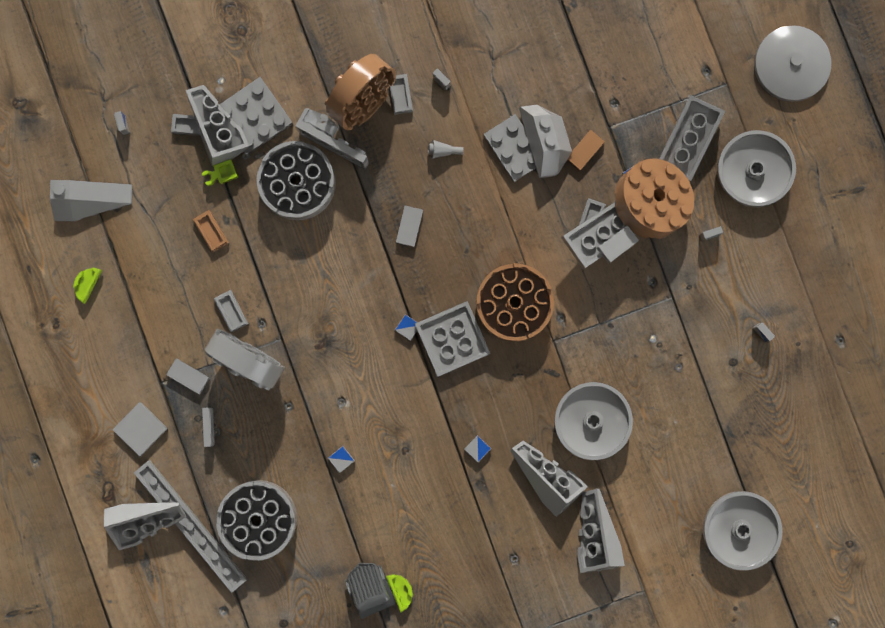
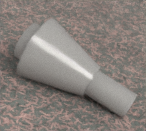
[428,140,463,159]

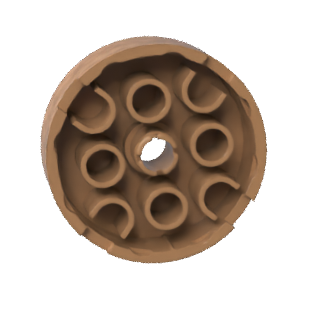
[325,54,396,130]
[614,159,694,239]
[476,263,554,342]

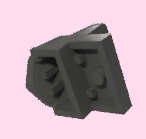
[345,563,397,619]

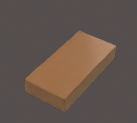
[567,130,605,171]
[193,210,229,252]

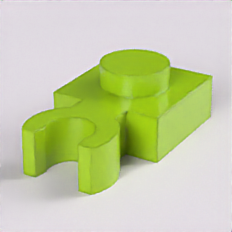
[202,159,239,186]

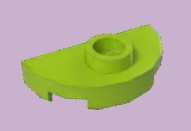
[73,268,103,304]
[386,574,413,612]

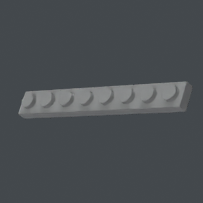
[134,460,248,593]

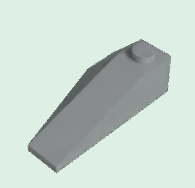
[50,180,133,222]
[577,489,625,573]

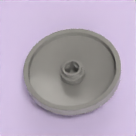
[754,26,831,102]
[717,130,796,207]
[555,382,633,460]
[703,491,783,570]

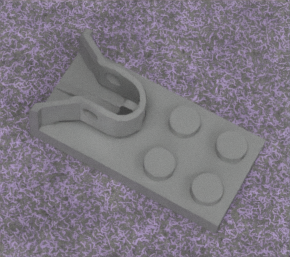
[659,95,725,181]
[295,108,369,169]
[561,202,637,269]

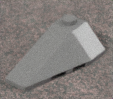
[186,85,249,166]
[510,441,588,517]
[104,502,186,550]

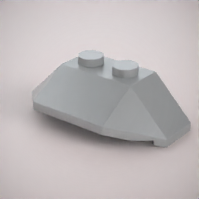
[519,105,572,178]

